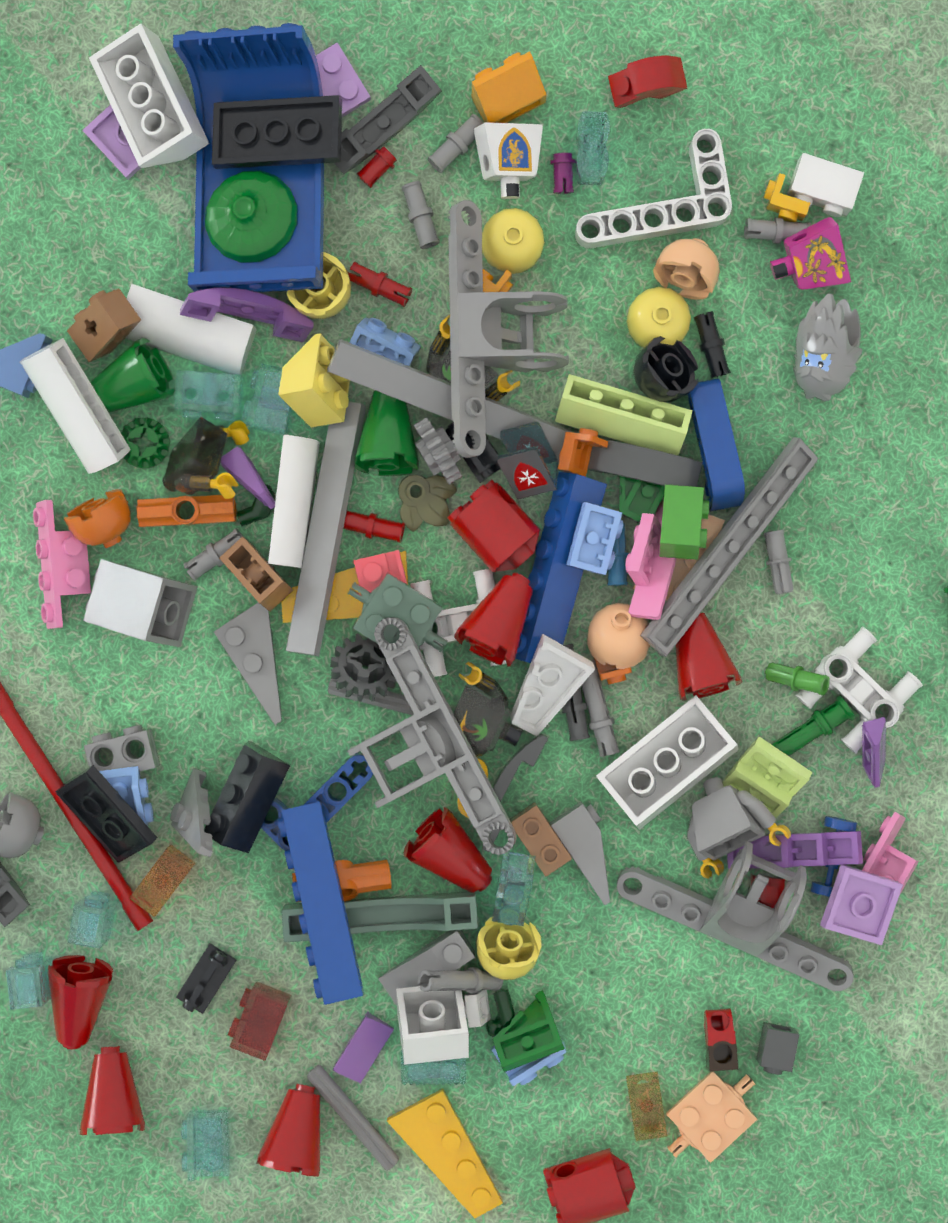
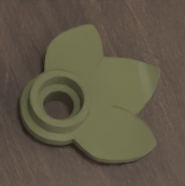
[398,475,457,532]

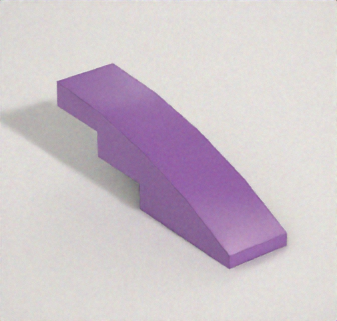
[727,831,863,869]

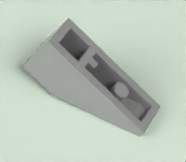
[550,801,610,905]
[378,930,475,1005]

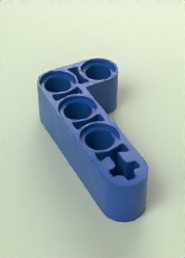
[687,378,745,512]
[261,753,373,850]

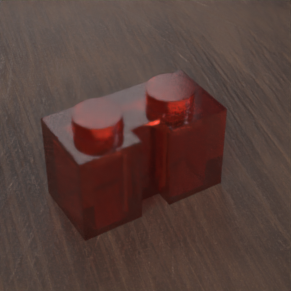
[227,981,291,1061]

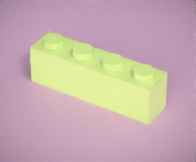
[555,374,693,455]

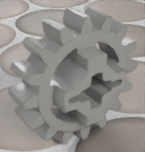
[414,417,462,485]

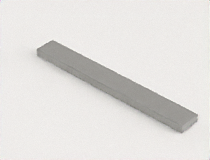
[327,339,575,462]
[286,402,366,657]
[640,437,819,657]

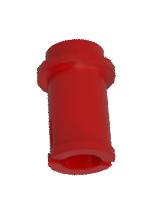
[356,146,397,188]

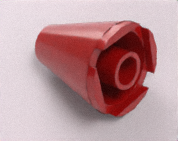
[454,573,533,667]
[675,613,742,701]
[403,807,492,893]
[47,955,113,1050]
[80,1046,145,1135]
[256,1083,320,1177]

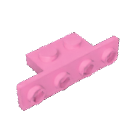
[33,500,91,629]
[625,501,677,620]
[862,812,919,896]

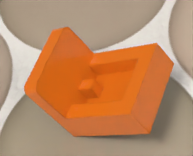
[558,428,608,477]

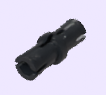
[694,311,731,379]

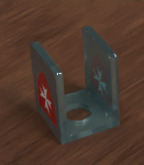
[497,421,559,500]

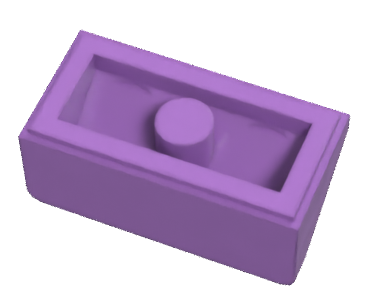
[862,717,886,788]
[333,1012,394,1083]

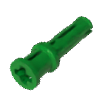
[771,695,856,756]

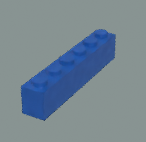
[515,471,607,663]
[278,801,365,1005]

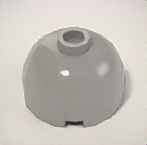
[0,792,44,858]

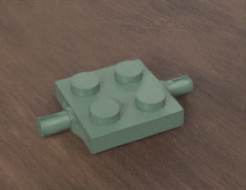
[347,572,448,652]

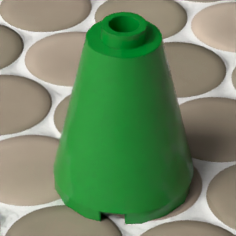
[90,338,175,413]
[354,390,419,476]

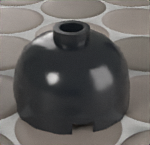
[633,336,698,403]

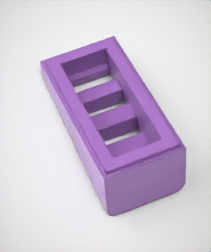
[219,446,275,509]

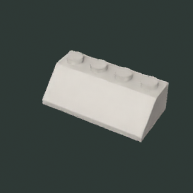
[89,24,210,168]
[596,695,739,830]

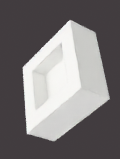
[463,990,491,1028]

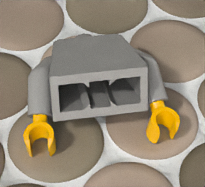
[687,777,791,879]

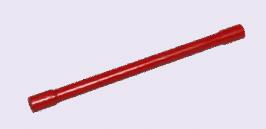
[0,682,153,931]

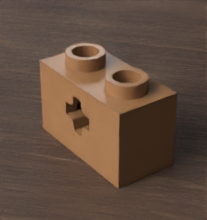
[67,288,141,362]
[219,536,293,612]
[509,802,572,877]

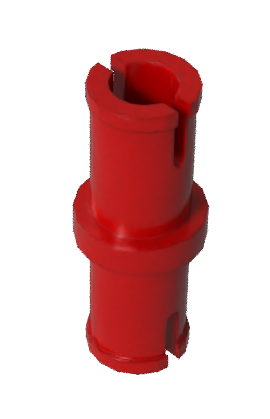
[348,262,413,307]
[343,511,405,543]

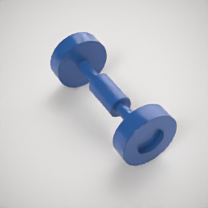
[810,816,857,897]

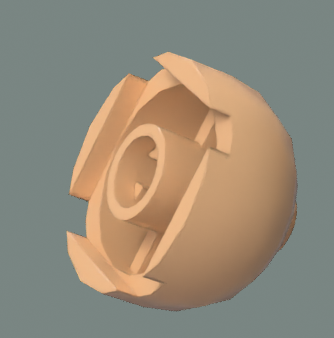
[653,238,720,300]
[587,603,650,669]

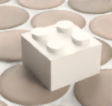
[396,986,469,1065]

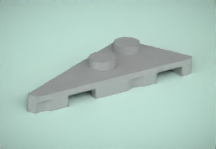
[214,602,282,725]
[170,768,213,857]

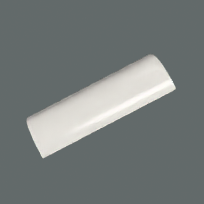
[126,284,257,377]
[20,338,131,474]
[268,435,320,568]

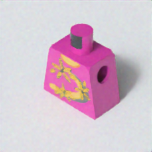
[770,217,851,290]

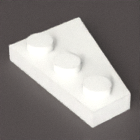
[510,634,595,737]

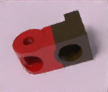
[704,1008,738,1072]

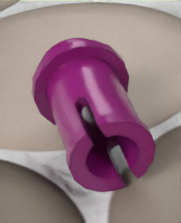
[550,153,576,194]

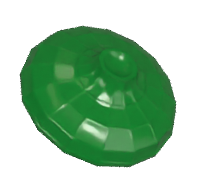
[205,170,297,263]

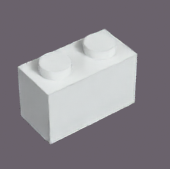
[787,153,864,217]

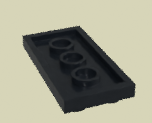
[212,95,342,169]

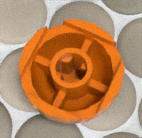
[64,489,131,548]

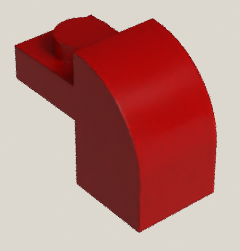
[608,55,688,108]

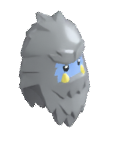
[793,294,862,402]

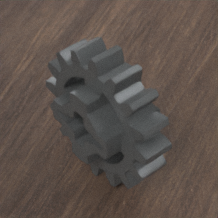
[330,633,396,702]

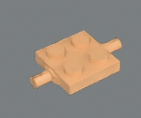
[666,1071,757,1163]

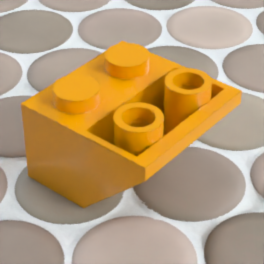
[472,51,547,123]

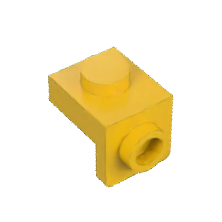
[764,173,810,222]

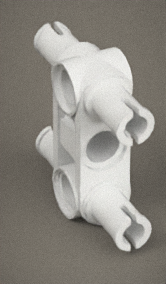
[410,569,506,677]
[795,627,923,754]

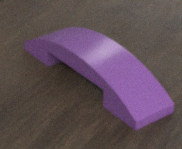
[180,288,314,342]

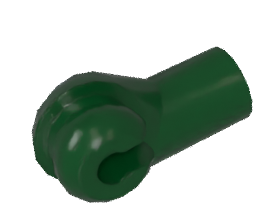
[236,484,276,526]
[486,989,515,1037]

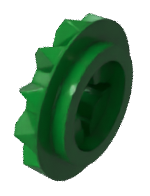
[121,417,170,469]

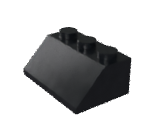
[204,741,290,853]

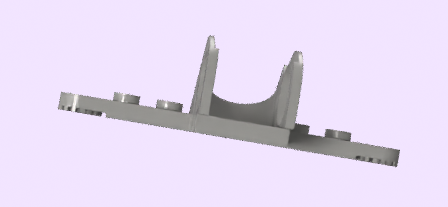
[448,200,569,458]
[348,617,517,855]
[617,841,853,991]

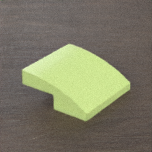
[722,737,812,818]

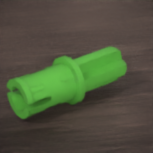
[765,662,830,696]

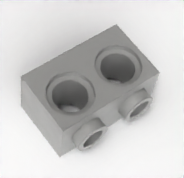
[84,725,160,772]

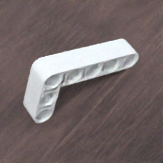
[575,128,732,248]

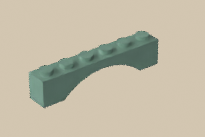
[282,891,478,942]

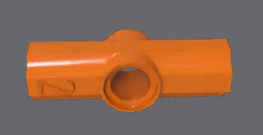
[136,495,237,528]
[292,860,392,902]

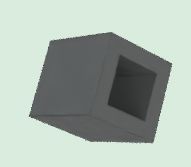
[756,1022,800,1075]

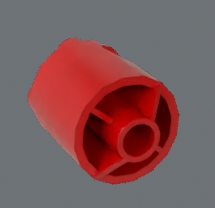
[447,480,541,572]
[543,1148,636,1223]

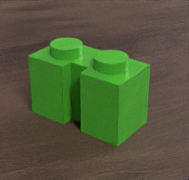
[659,485,709,560]

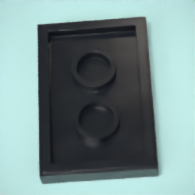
[55,765,158,863]

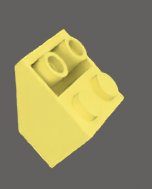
[278,333,350,428]

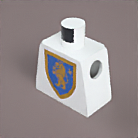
[474,122,543,199]

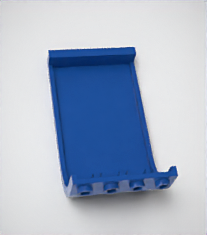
[173,23,324,292]

